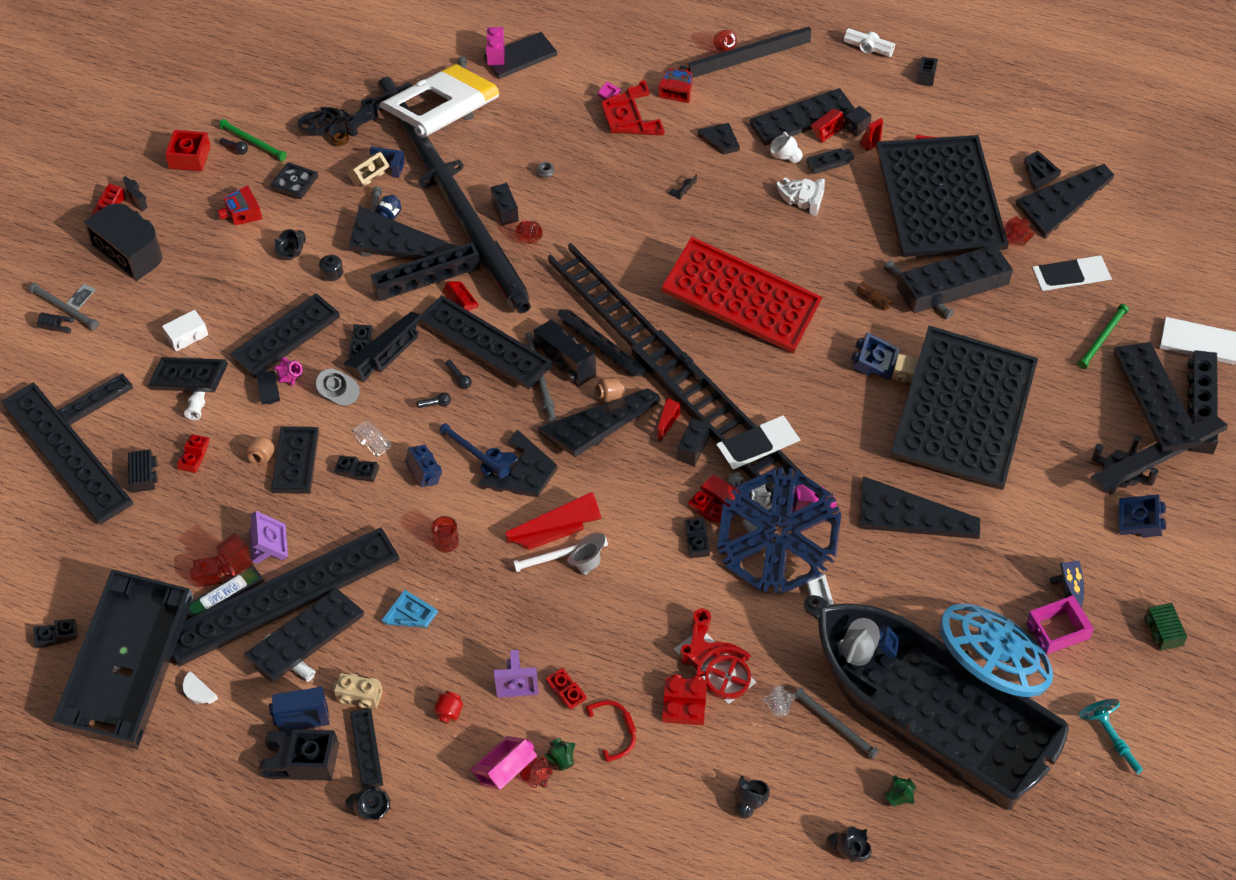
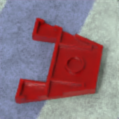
[601,80,665,135]

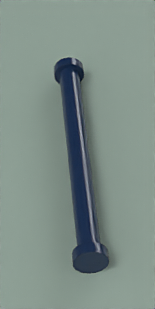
[439,423,508,478]

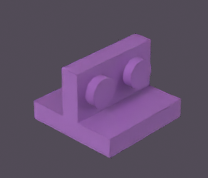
[249,511,288,564]
[494,650,539,698]

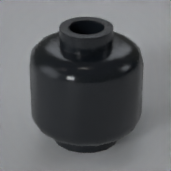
[319,255,344,281]

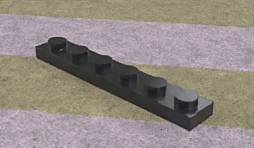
[557,309,648,377]

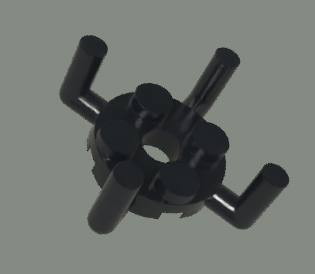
[1092,435,1158,495]

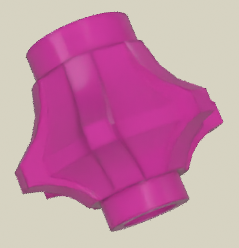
[274,357,302,386]

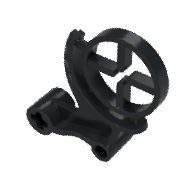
[297,98,379,136]

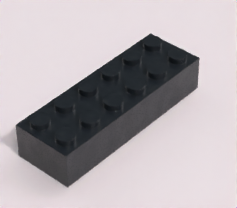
[896,245,1013,314]

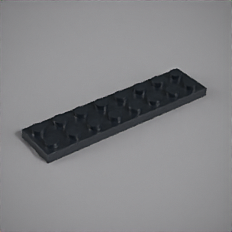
[418,295,553,390]
[1114,342,1201,453]

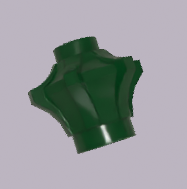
[543,738,575,772]
[884,775,917,807]

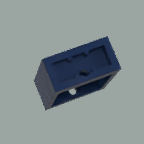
[269,687,330,732]

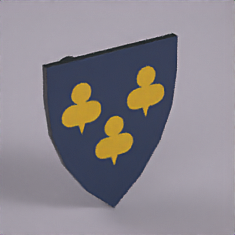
[1050,561,1084,608]

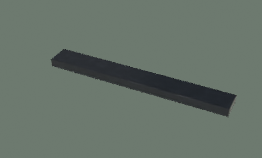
[688,26,811,78]
[1090,414,1228,492]

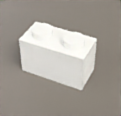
[162,310,208,351]

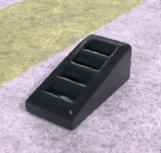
[917,57,938,86]

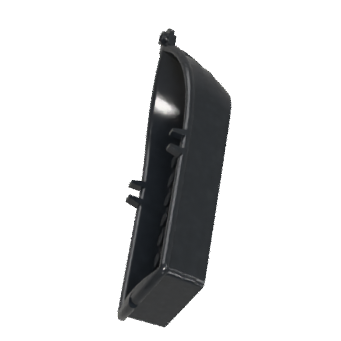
[804,595,1069,810]

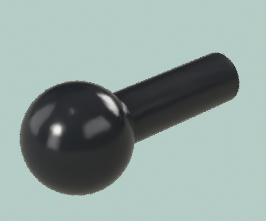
[219,138,248,155]
[445,359,472,389]
[416,392,451,408]

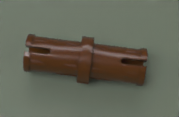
[857,281,892,310]

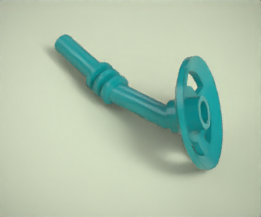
[1079,699,1143,774]

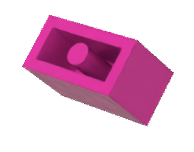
[486,27,505,65]

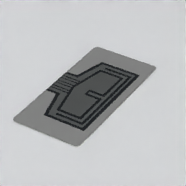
[66,284,96,310]

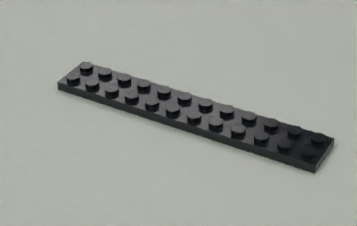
[173,527,400,667]

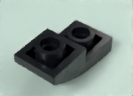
[123,176,148,212]
[348,324,373,358]
[256,370,280,405]
[334,456,379,482]
[685,518,710,558]
[33,619,77,648]

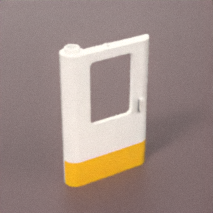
[379,64,499,138]

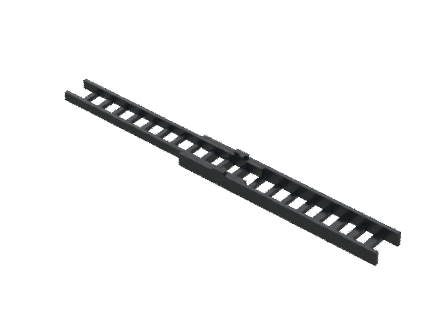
[548,243,804,500]

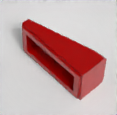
[860,118,883,151]
[92,183,126,215]
[657,398,680,441]

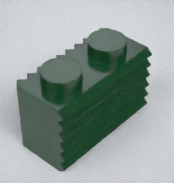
[1144,603,1187,651]

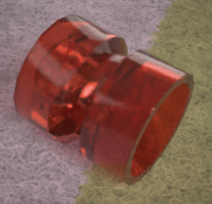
[431,516,459,553]

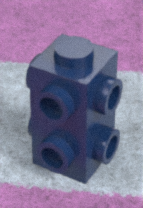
[405,445,442,487]

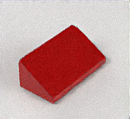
[811,109,844,143]
[442,281,479,311]

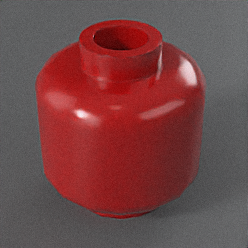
[433,691,463,724]

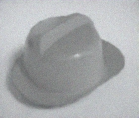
[316,368,360,406]
[567,532,605,575]
[841,618,880,666]

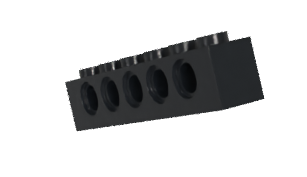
[370,242,480,301]
[1187,350,1218,455]

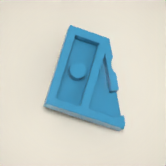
[382,590,438,628]

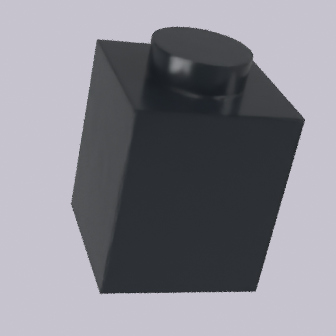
[844,106,872,137]

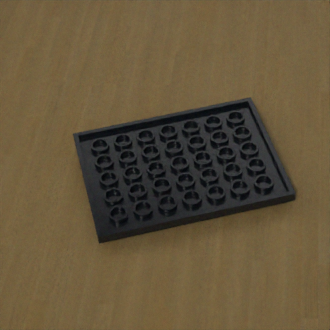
[876,135,1009,257]
[890,325,1038,490]

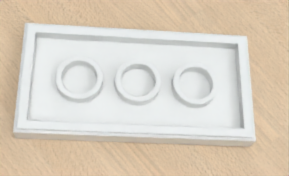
[1160,317,1236,365]

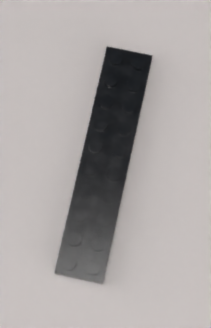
[1,382,133,525]

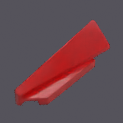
[505,492,602,550]

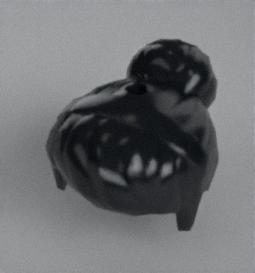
[274,229,306,260]
[734,776,770,819]
[345,786,391,820]
[826,826,872,862]

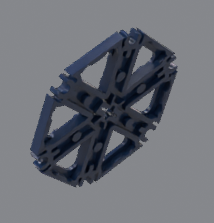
[717,468,842,595]

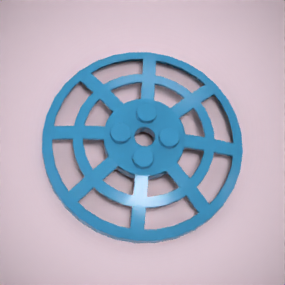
[939,604,1053,697]

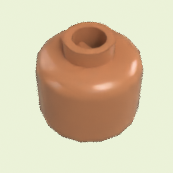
[595,377,624,403]
[246,437,274,465]

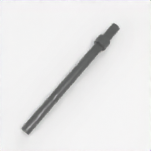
[525,332,556,422]

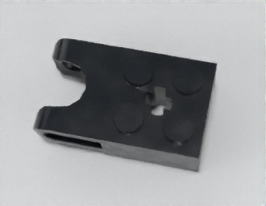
[258,729,339,781]

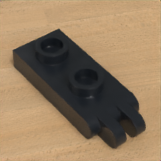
[806,148,855,174]

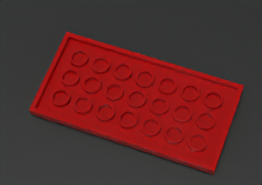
[661,236,823,354]

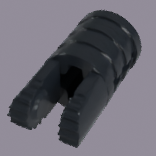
[37,312,74,333]

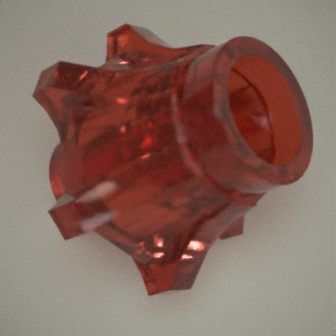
[520,757,553,788]

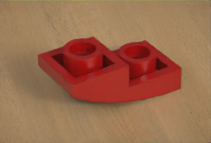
[177,434,210,473]
[700,475,740,507]
[687,490,723,527]
[545,668,588,710]

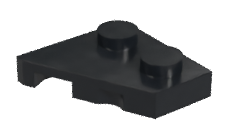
[698,123,740,155]
[1024,150,1061,190]

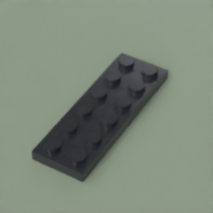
[750,88,855,146]
[230,293,340,378]
[244,588,364,683]

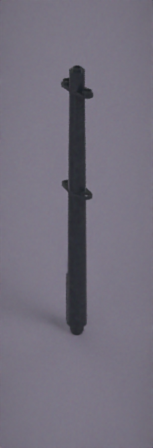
[374,77,531,314]

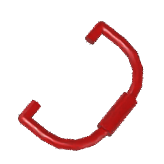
[586,700,637,762]

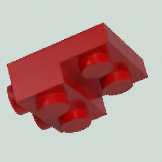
[662,674,707,726]

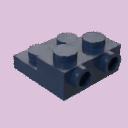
[851,332,900,380]
[1119,494,1166,538]

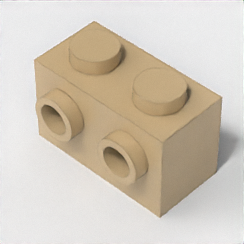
[347,152,390,187]

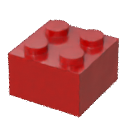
[165,130,211,172]

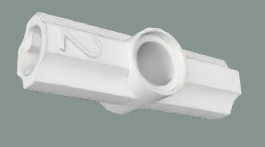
[844,28,895,57]

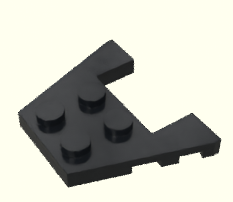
[478,430,557,497]

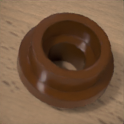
[332,133,349,146]

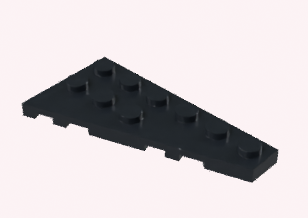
[1016,164,1114,239]

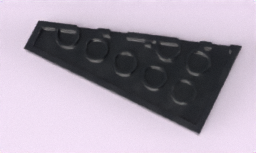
[349,206,458,259]
[538,388,661,457]
[860,476,980,539]

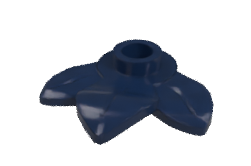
[481,448,518,475]

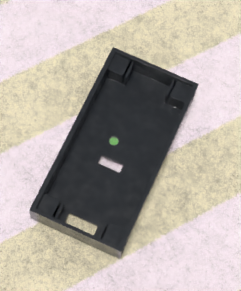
[52,569,194,750]

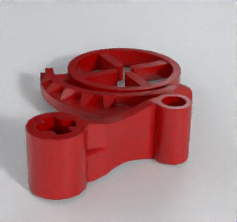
[679,608,751,700]

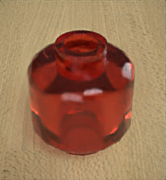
[713,30,737,52]
[515,220,543,244]

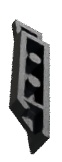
[344,312,422,383]

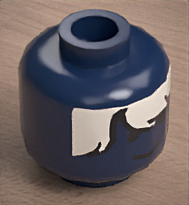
[376,195,402,220]

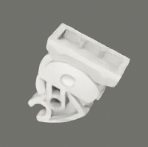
[777,178,825,216]

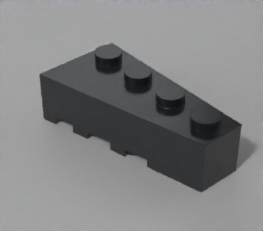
[533,319,596,387]

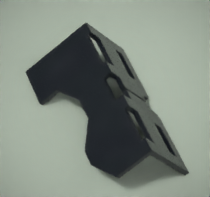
[668,174,697,200]

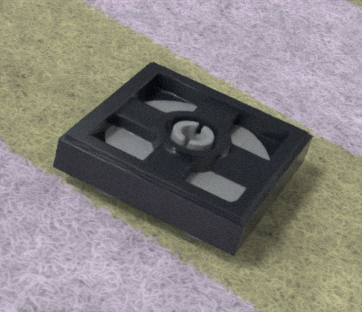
[270,162,318,200]

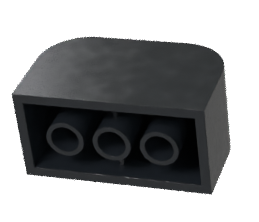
[84,203,163,281]

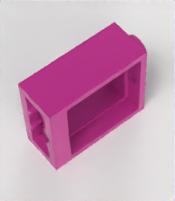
[1026,595,1094,655]
[470,736,537,790]

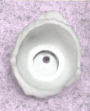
[770,132,803,163]

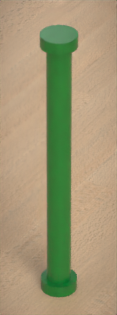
[219,119,287,161]
[1077,304,1129,369]

